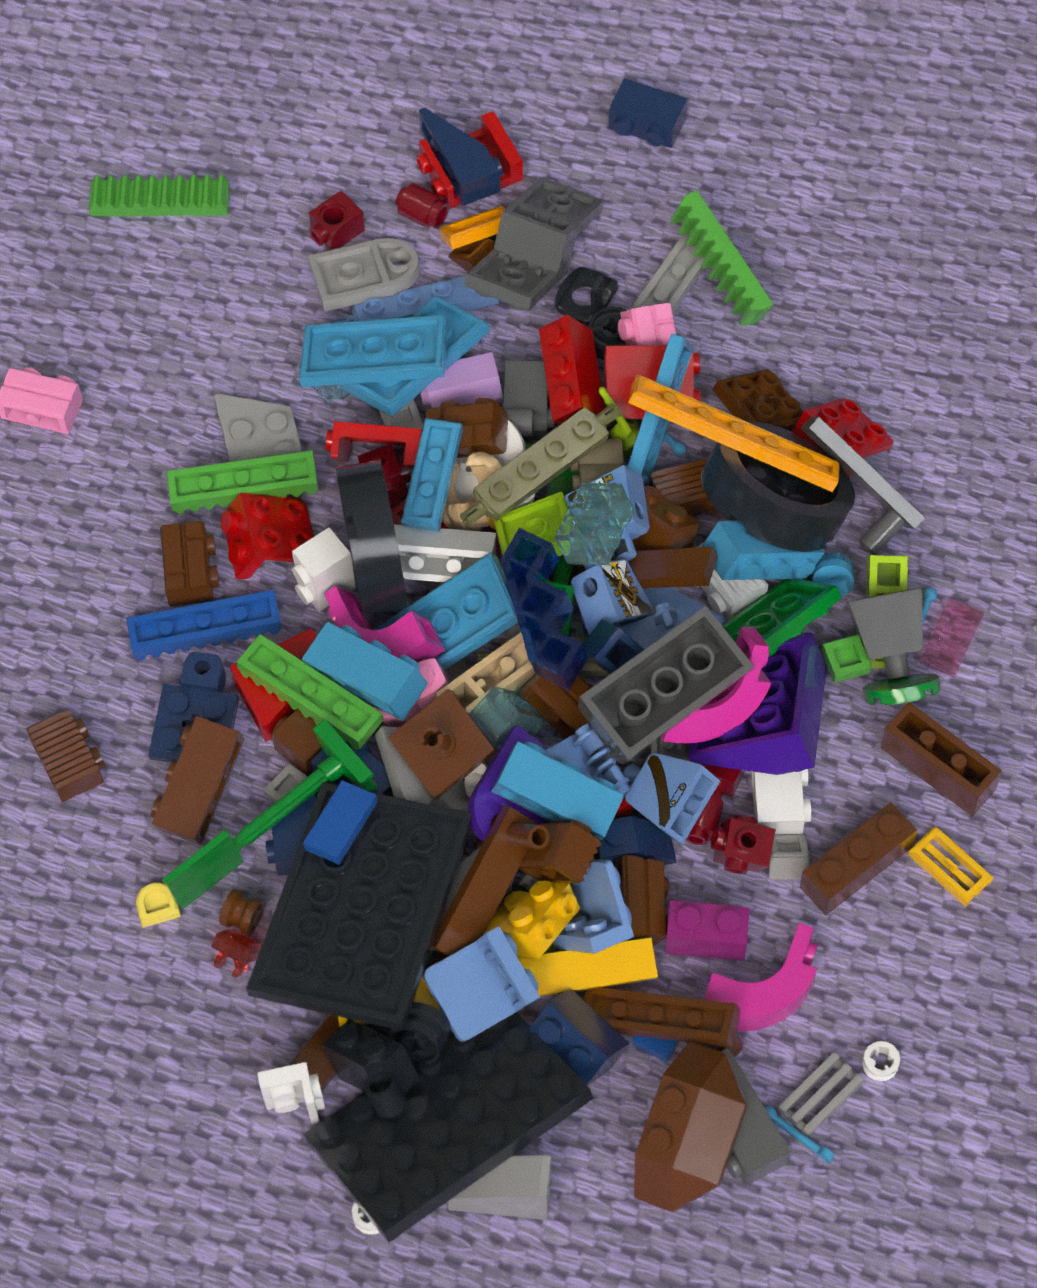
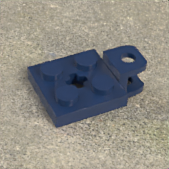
[148,652,239,762]

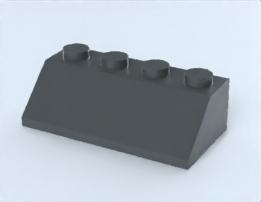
[578,606,754,761]

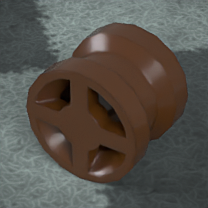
[219,888,265,936]

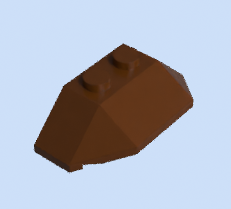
[634,1041,748,1213]

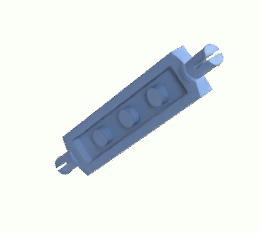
[332,276,499,323]

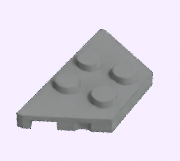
[214,394,303,462]

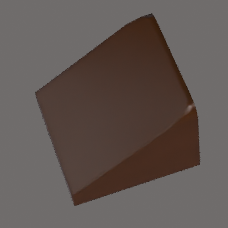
[448,238,495,272]

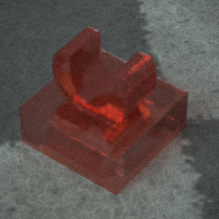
[211,929,262,978]

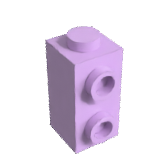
[420,352,504,408]

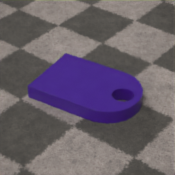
[468,725,548,842]

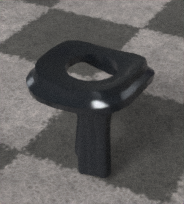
[554,267,619,324]

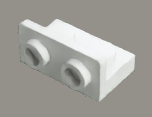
[257,1062,325,1124]

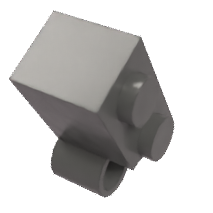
[503,361,555,440]

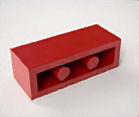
[539,314,605,425]

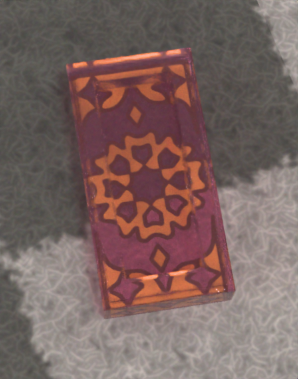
[920,599,984,678]

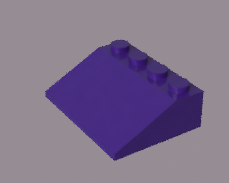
[688,632,827,775]

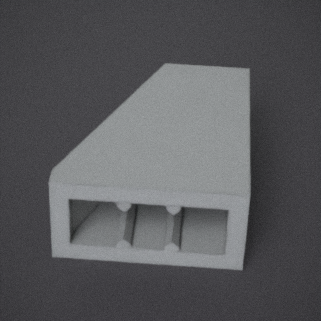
[448,1155,551,1220]

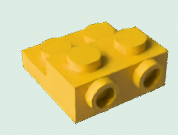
[484,881,580,959]

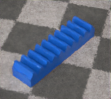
[126,590,282,660]

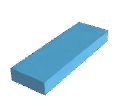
[401,418,464,532]

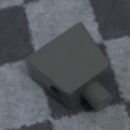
[846,588,923,679]

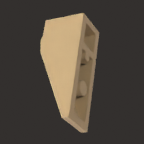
[435,629,549,727]

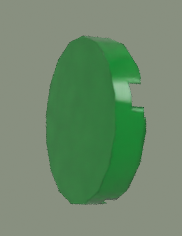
[863,673,941,705]

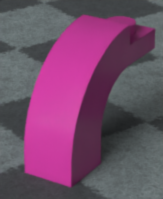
[324,585,445,663]
[661,627,771,743]
[703,923,818,1031]

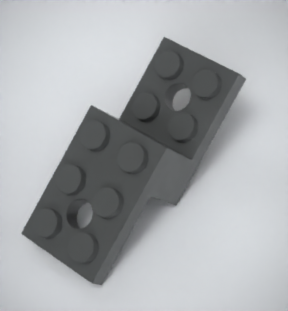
[464,177,604,311]

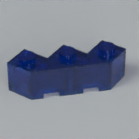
[500,528,588,690]

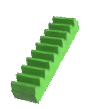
[89,174,230,216]
[670,190,773,326]
[167,450,318,514]
[236,634,383,750]

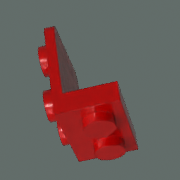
[792,398,894,477]
[221,493,314,579]

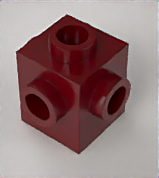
[357,444,411,505]
[710,815,776,874]

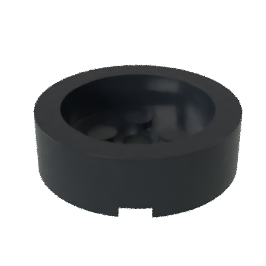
[701,421,855,552]
[335,460,408,616]

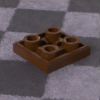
[712,369,803,431]

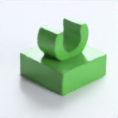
[821,635,871,683]

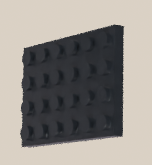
[246,782,472,1031]
[303,1012,594,1243]

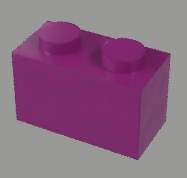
[665,900,750,961]

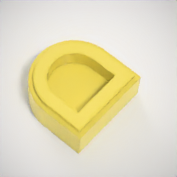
[136,882,181,928]

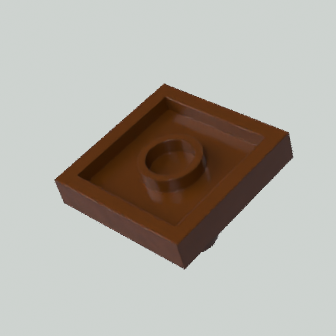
[388,689,497,800]

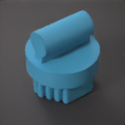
[812,552,855,597]

